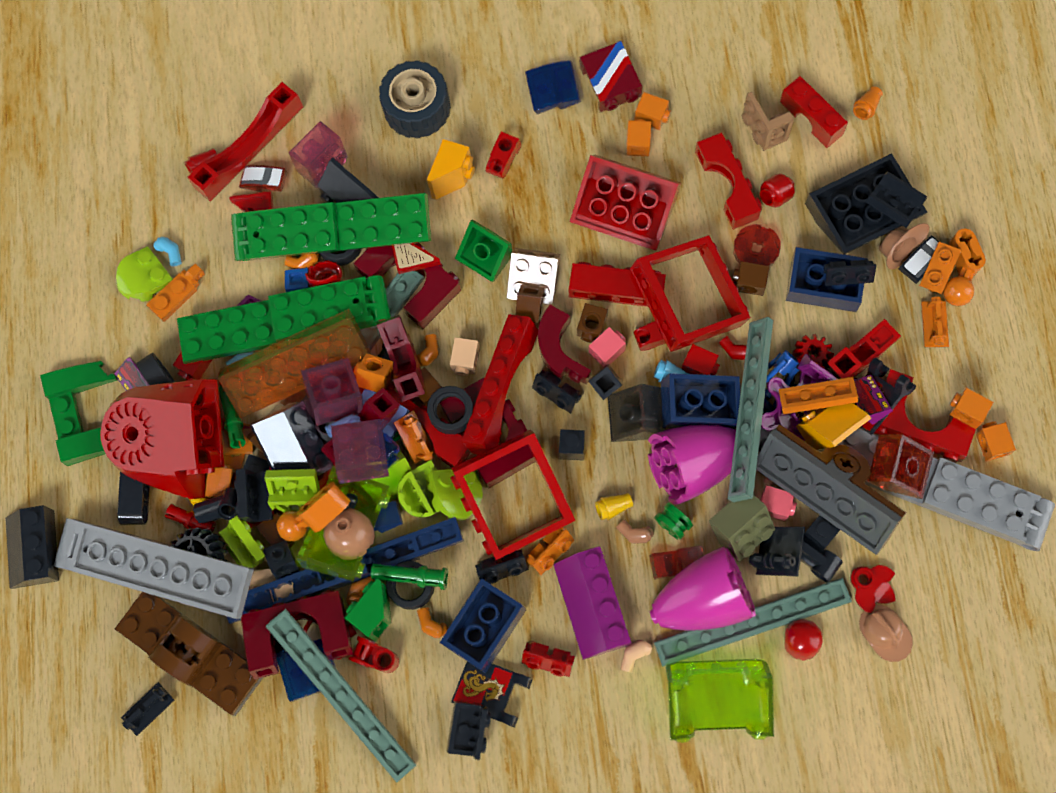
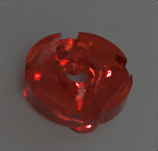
[733,224,781,268]

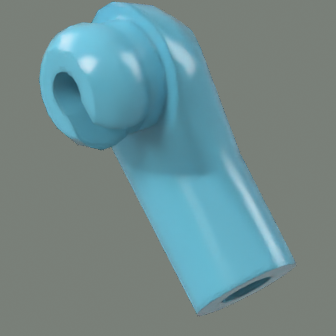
[154,237,182,266]

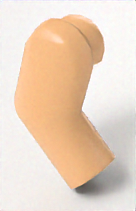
[620,640,652,673]

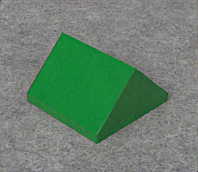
[455,219,512,282]

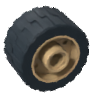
[379,60,450,139]

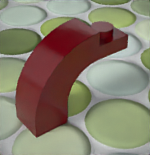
[538,304,591,385]
[377,315,425,402]
[321,388,400,467]

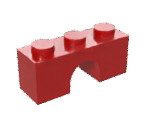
[780,76,848,148]

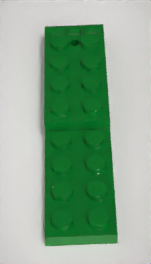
[231,193,431,261]
[177,275,391,364]

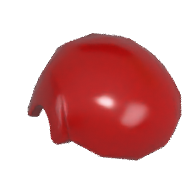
[305,260,342,287]
[784,619,823,661]

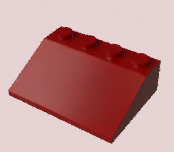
[569,154,681,251]

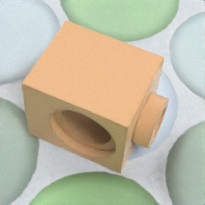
[450,337,480,376]

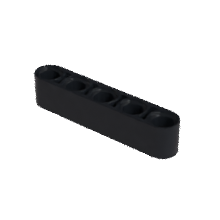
[118,472,150,525]

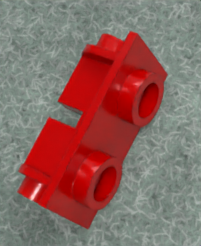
[521,641,575,677]

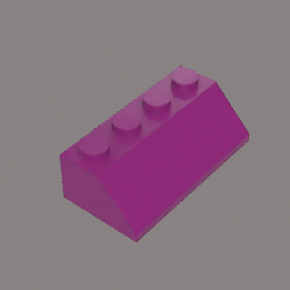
[553,546,631,660]

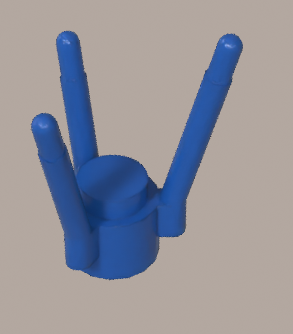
[766,350,799,408]

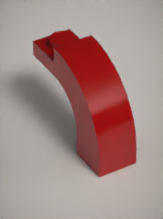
[827,319,901,379]

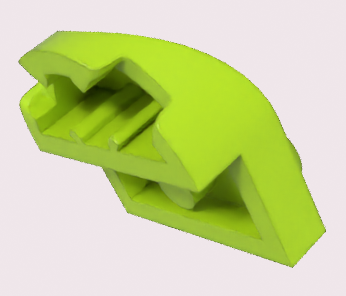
[116,246,172,302]
[397,460,437,518]
[265,469,320,513]
[428,469,483,521]
[219,516,265,569]

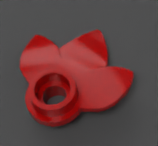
[850,565,896,613]

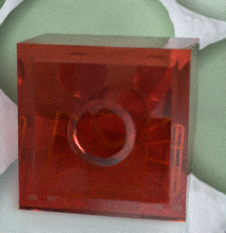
[868,434,934,499]

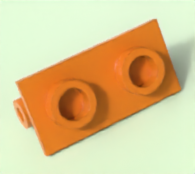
[919,242,962,294]
[921,297,949,347]
[393,410,435,464]
[526,527,575,575]

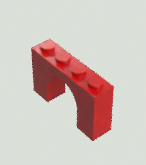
[874,369,976,463]

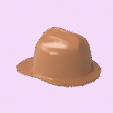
[879,223,930,269]
[859,605,913,662]

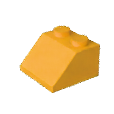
[427,139,475,200]
[796,403,871,450]

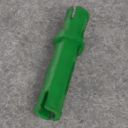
[218,383,246,449]

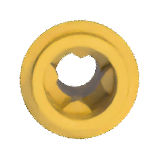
[595,493,633,521]

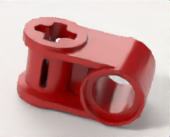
[348,636,399,673]

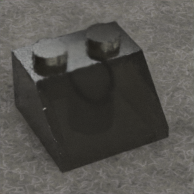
[607,384,666,442]

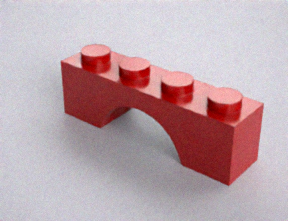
[695,132,762,230]

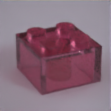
[289,121,348,188]
[301,358,363,426]
[331,419,389,484]

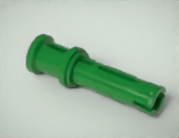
[371,564,448,590]

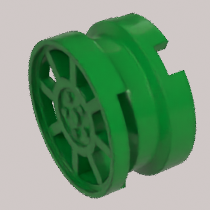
[654,502,693,540]

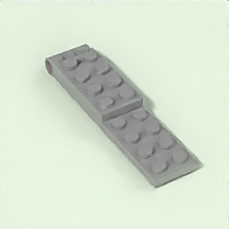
[839,429,1055,551]
[53,518,254,619]

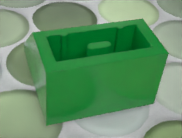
[345,578,391,642]

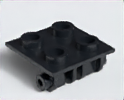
[749,527,805,577]

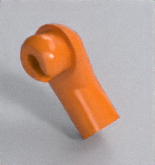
[285,253,319,269]
[417,607,448,638]

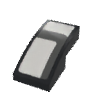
[898,235,939,284]

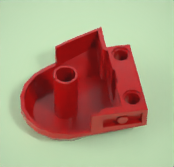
[100,379,225,499]

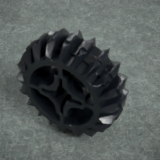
[171,528,229,562]

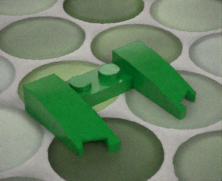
[40,361,118,466]

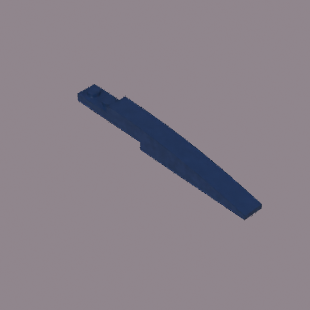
[227,517,464,624]

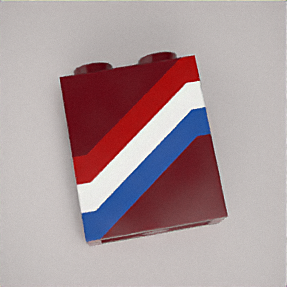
[579,41,642,112]

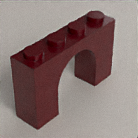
[353,243,461,330]
[439,377,535,489]
[241,590,353,679]

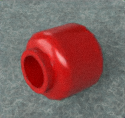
[760,173,795,208]

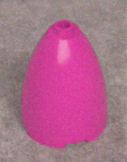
[648,425,736,505]
[649,546,756,631]

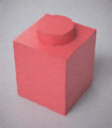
[589,327,626,368]
[760,485,797,521]

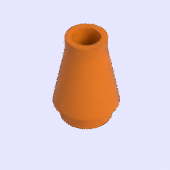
[853,86,883,120]

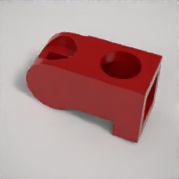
[485,131,522,179]
[633,321,666,351]

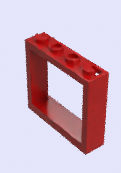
[630,235,751,352]
[450,429,576,560]

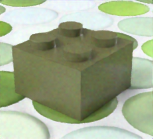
[709,495,775,562]

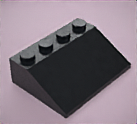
[805,153,928,255]

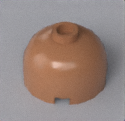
[323,508,375,560]

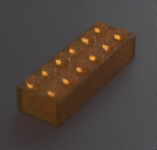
[218,309,371,418]

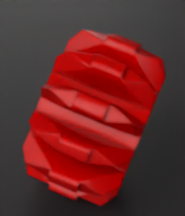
[792,333,834,372]

